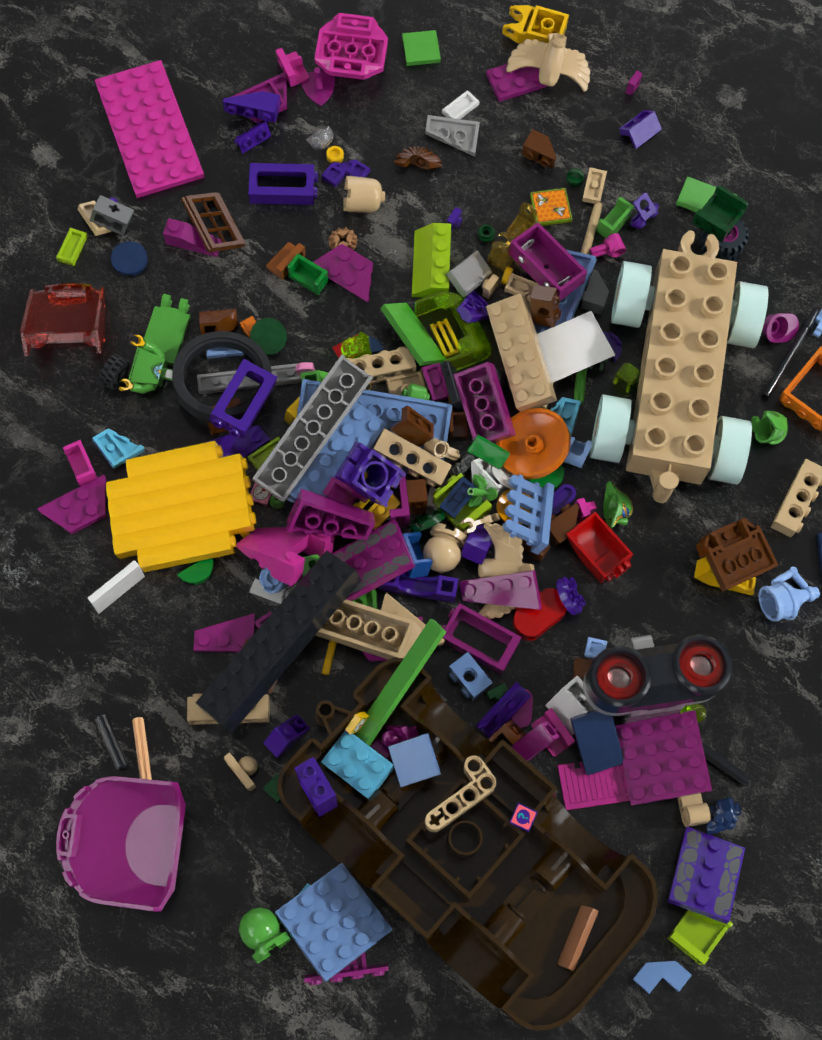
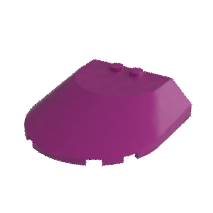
[56,776,186,911]

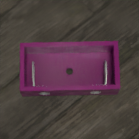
[508,223,588,301]

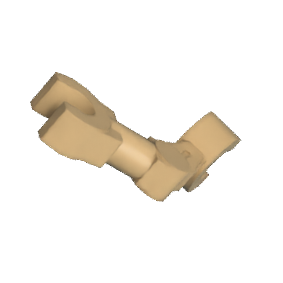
[460,513,500,534]

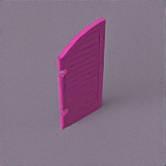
[557,761,630,810]

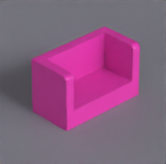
[63,440,97,486]

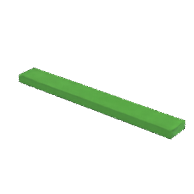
[353,619,446,746]

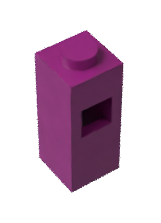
[511,721,560,761]

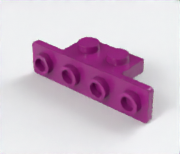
[304,952,389,985]

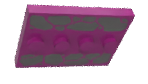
[332,519,415,601]

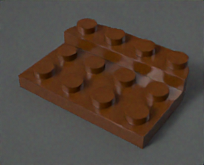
[696,518,779,592]

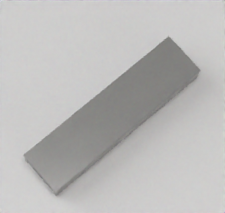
[252,355,373,502]

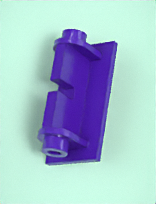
[234,121,271,154]

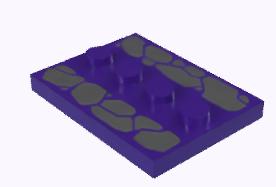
[667,827,745,924]

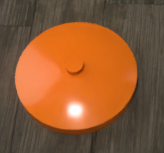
[496,408,571,479]

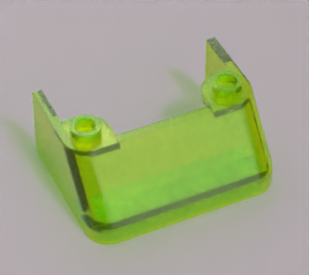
[414,291,492,370]

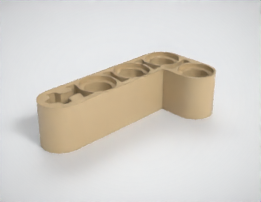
[425,756,496,832]
[677,794,710,827]

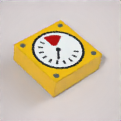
[345,711,369,734]

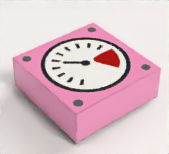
[251,483,272,506]

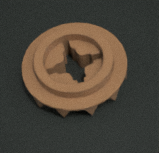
[329,227,357,250]

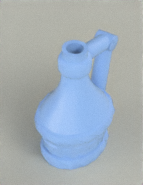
[758,567,820,621]

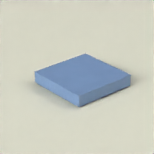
[388,734,441,787]

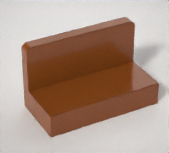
[266,242,306,280]

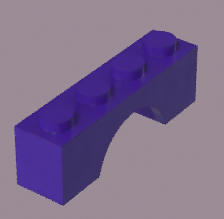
[378,572,459,603]

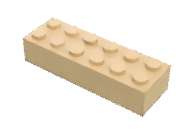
[486,293,557,412]
[315,599,421,659]

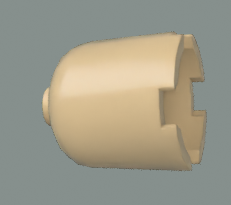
[343,176,385,213]

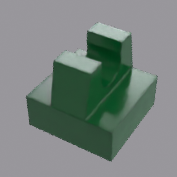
[484,683,508,703]

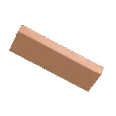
[557,905,598,971]

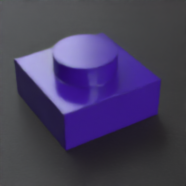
[446,207,463,232]

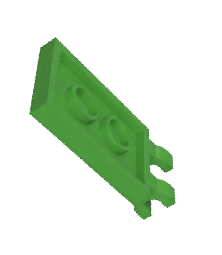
[143,294,191,366]

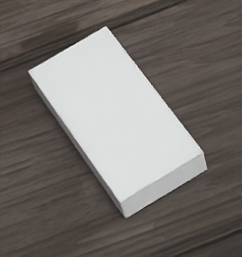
[442,90,479,119]

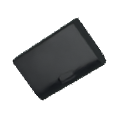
[440,360,465,412]

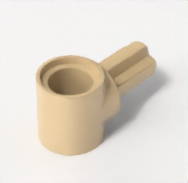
[424,438,460,461]

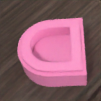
[295,363,315,376]

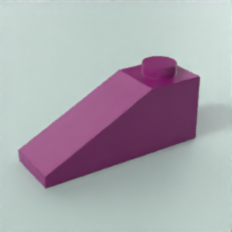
[163,218,222,257]

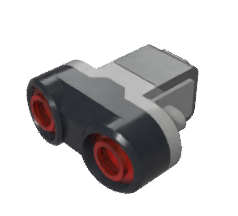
[583,634,732,724]

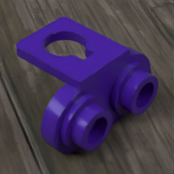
[629,193,659,229]

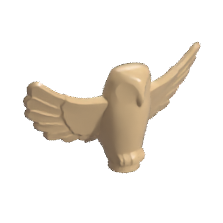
[506,33,590,92]
[478,523,534,619]

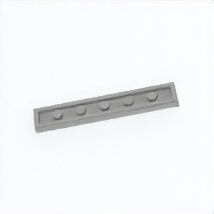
[197,362,308,394]

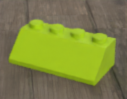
[412,223,451,299]

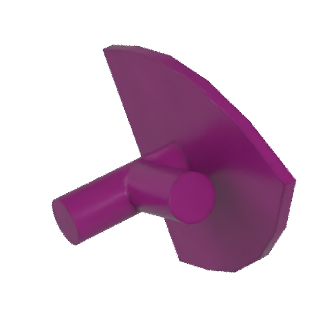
[301,67,335,106]

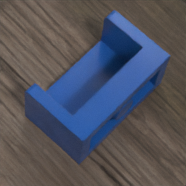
[403,532,432,578]

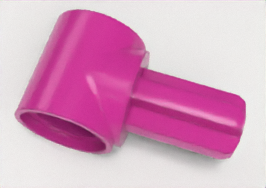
[590,233,626,257]

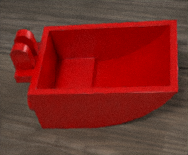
[566,512,633,584]

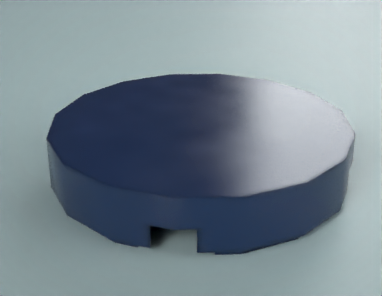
[111,241,148,276]

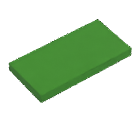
[380,302,446,366]

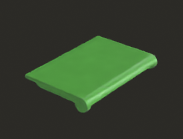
[676,177,736,212]

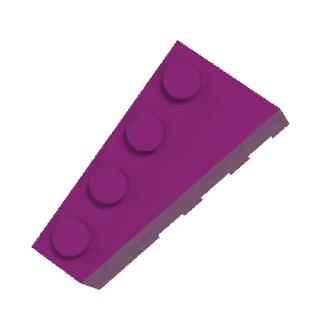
[287,489,375,540]

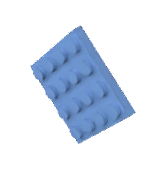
[275,863,393,983]

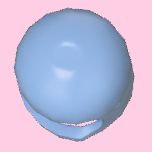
[564,437,593,468]

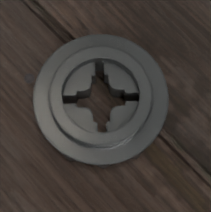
[449,452,475,476]

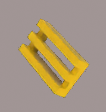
[430,318,461,358]

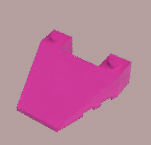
[236,527,335,586]

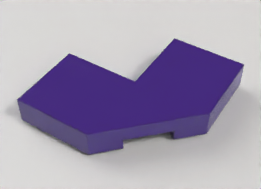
[321,160,370,188]

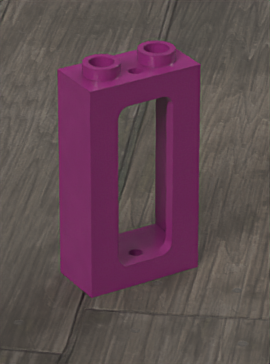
[442,603,522,675]

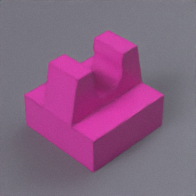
[573,498,597,524]

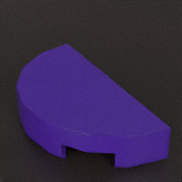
[603,332,622,362]

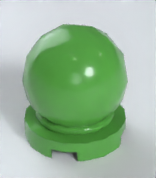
[239,907,291,963]

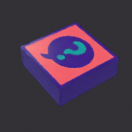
[509,803,538,832]

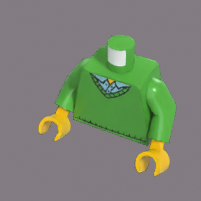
[119,334,173,394]

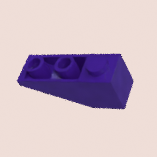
[223,91,281,122]

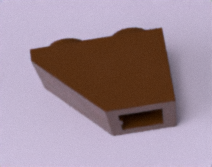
[522,129,556,169]
[199,309,238,335]
[549,503,579,545]

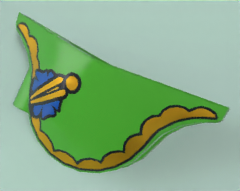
[603,481,633,529]

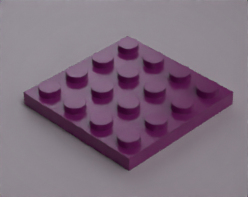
[615,710,712,806]

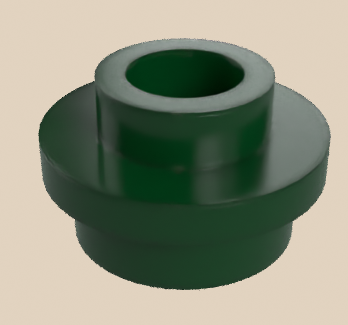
[477,224,495,242]

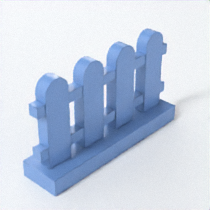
[503,474,554,555]

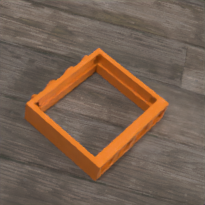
[778,346,822,431]

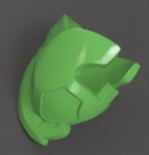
[751,411,788,444]

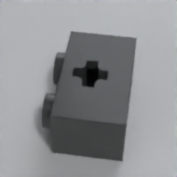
[90,195,134,236]

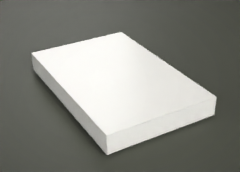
[88,561,145,614]

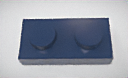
[439,477,477,519]

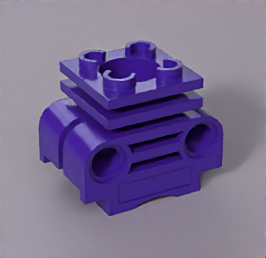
[334,442,406,507]

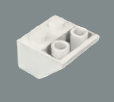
[545,676,596,735]

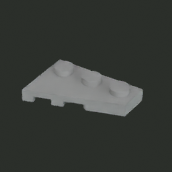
[425,115,480,157]

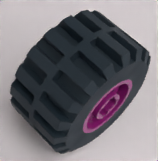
[699,221,749,261]

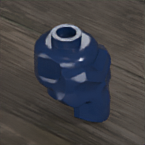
[706,797,741,835]

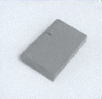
[446,251,492,297]

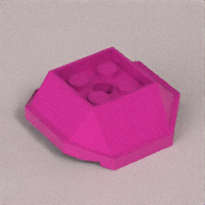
[314,13,388,80]

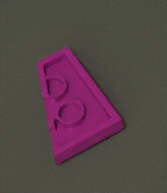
[194,613,255,653]

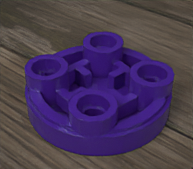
[556,577,586,615]

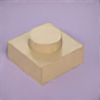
[482,274,499,299]

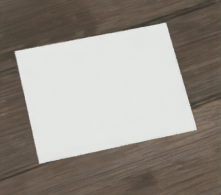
[537,311,615,383]

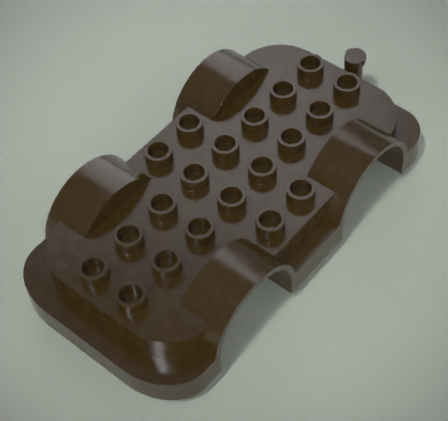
[277,658,658,1030]

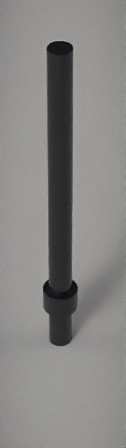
[762,309,819,399]

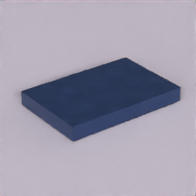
[570,710,624,776]

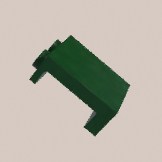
[692,185,749,242]

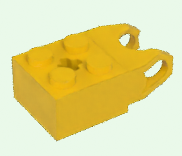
[502,5,569,44]

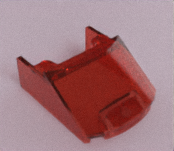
[20,283,105,357]

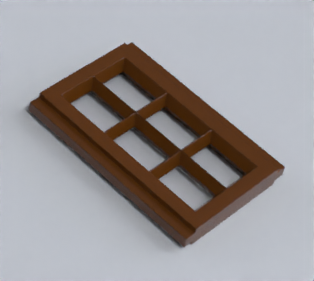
[181,192,246,252]

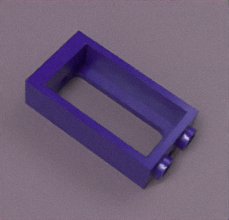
[248,163,318,205]
[210,359,277,439]
[295,757,338,817]

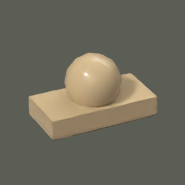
[224,752,258,791]

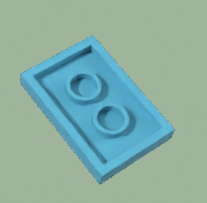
[321,731,395,799]

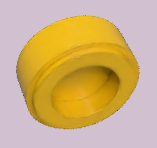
[326,146,344,163]
[501,266,513,285]

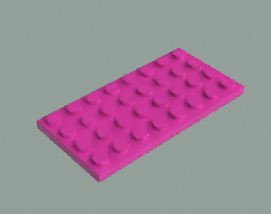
[95,60,205,198]

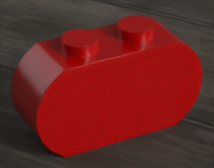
[513,588,567,641]

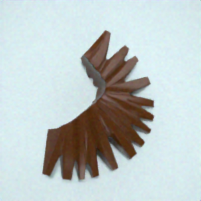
[394,146,442,170]

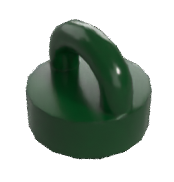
[566,168,584,187]

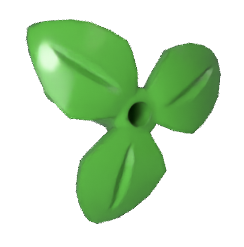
[467,474,498,507]

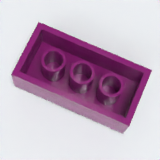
[454,362,516,443]

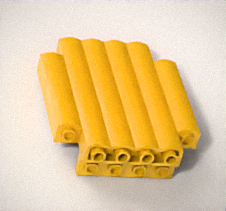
[106,441,256,572]

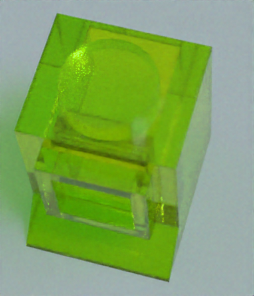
[341,331,372,359]
[613,362,640,393]

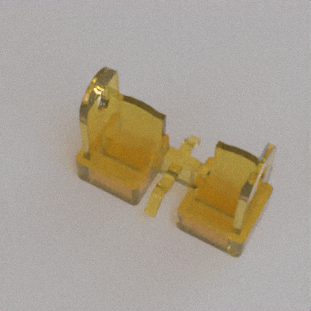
[487,202,537,272]

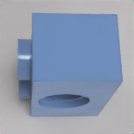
[448,652,493,701]

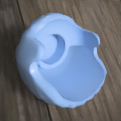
[259,568,288,593]

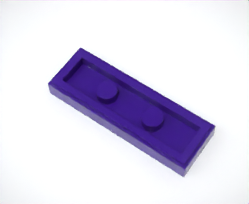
[476,682,531,738]

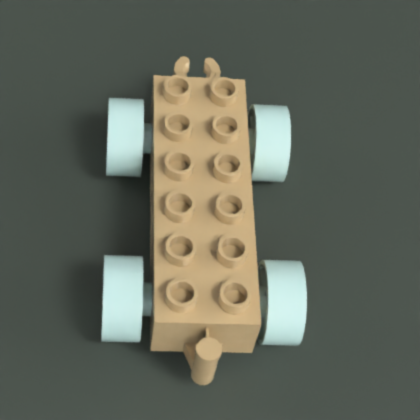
[590,231,768,503]

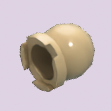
[423,523,468,573]

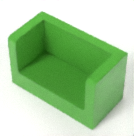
[596,197,634,238]

